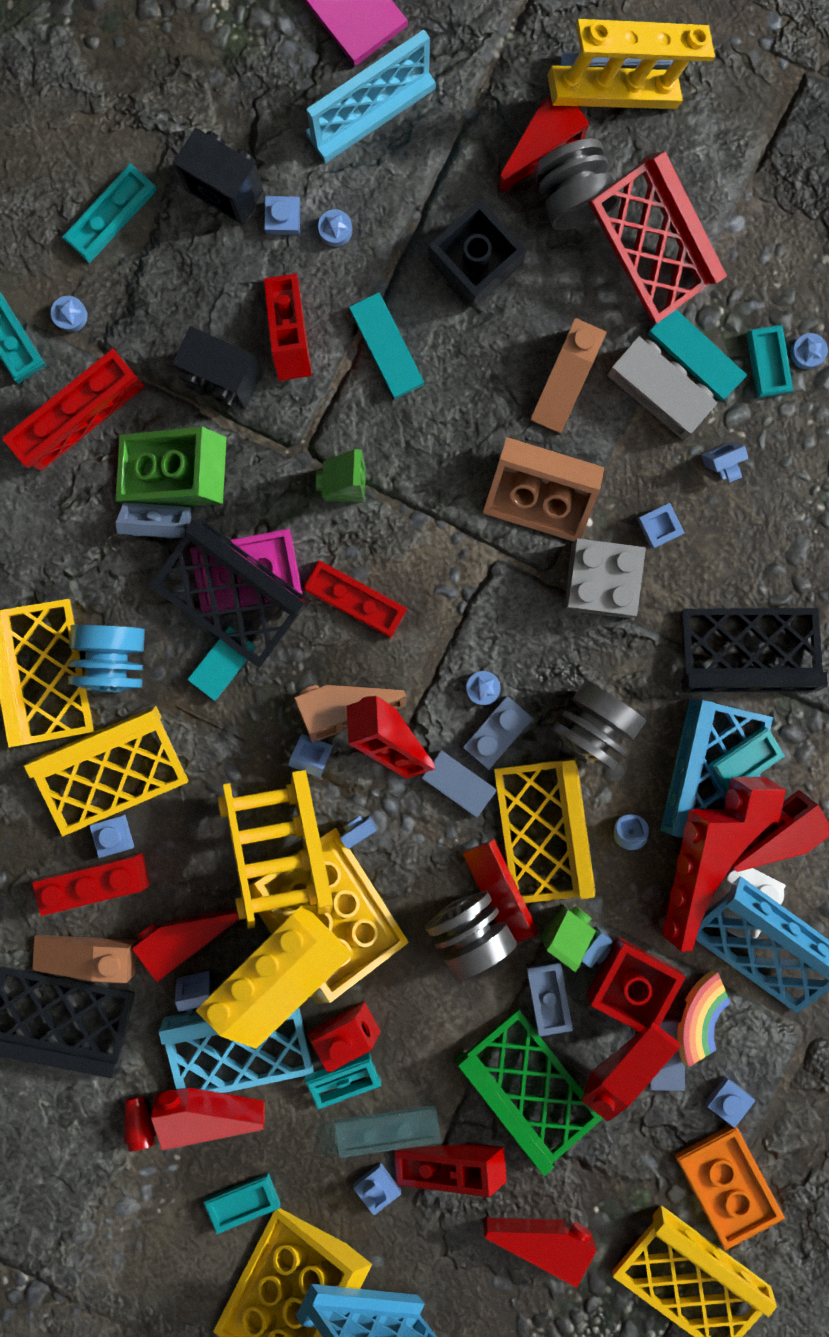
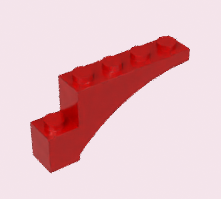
[662,777,786,952]

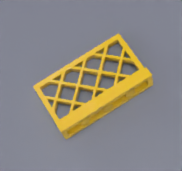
[0,599,94,747]
[24,706,189,837]
[494,757,596,903]
[612,1205,777,1337]

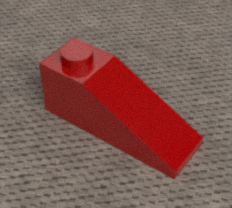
[498,95,589,193]
[264,273,312,381]
[347,695,435,779]
[732,790,829,872]
[132,908,239,982]
[581,1022,681,1122]
[151,1087,265,1150]
[394,1143,507,1197]
[483,1217,597,1288]

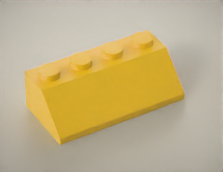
[196,903,353,1049]

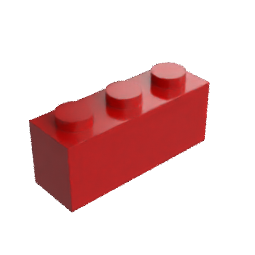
[32,852,151,916]

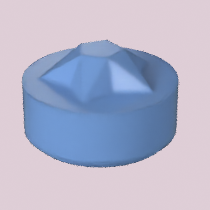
[318,209,352,247]
[51,296,88,333]
[790,333,828,370]
[466,671,500,705]
[613,814,649,850]

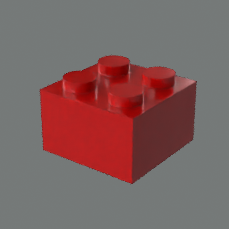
[585,936,686,1032]

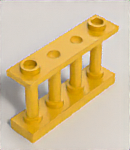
[547,19,715,109]
[218,770,333,929]

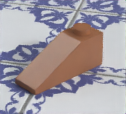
[530,318,607,435]
[295,685,407,743]
[32,935,138,983]

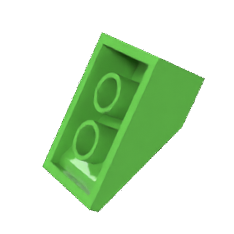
[116,427,227,506]

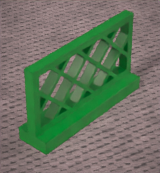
[453,1009,603,1176]

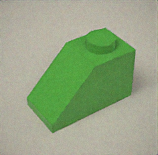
[540,905,596,972]

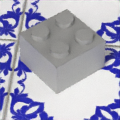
[563,538,646,619]

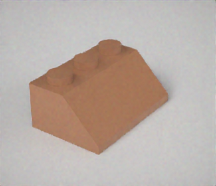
[483,437,604,542]

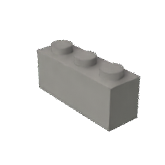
[607,336,718,441]

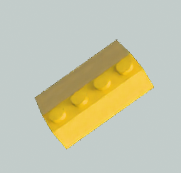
[248,828,409,1004]
[213,1208,372,1337]

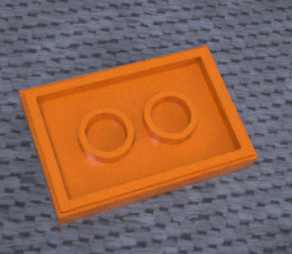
[675,1125,785,1251]

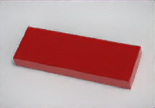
[302,559,408,638]
[462,839,539,942]

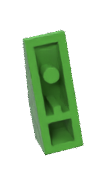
[316,449,366,502]

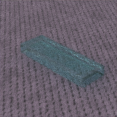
[335,1105,441,1158]

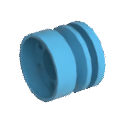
[68,625,145,692]

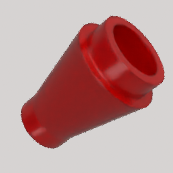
[123,1096,157,1152]

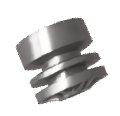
[533,138,621,230]
[552,681,646,770]
[425,890,517,981]

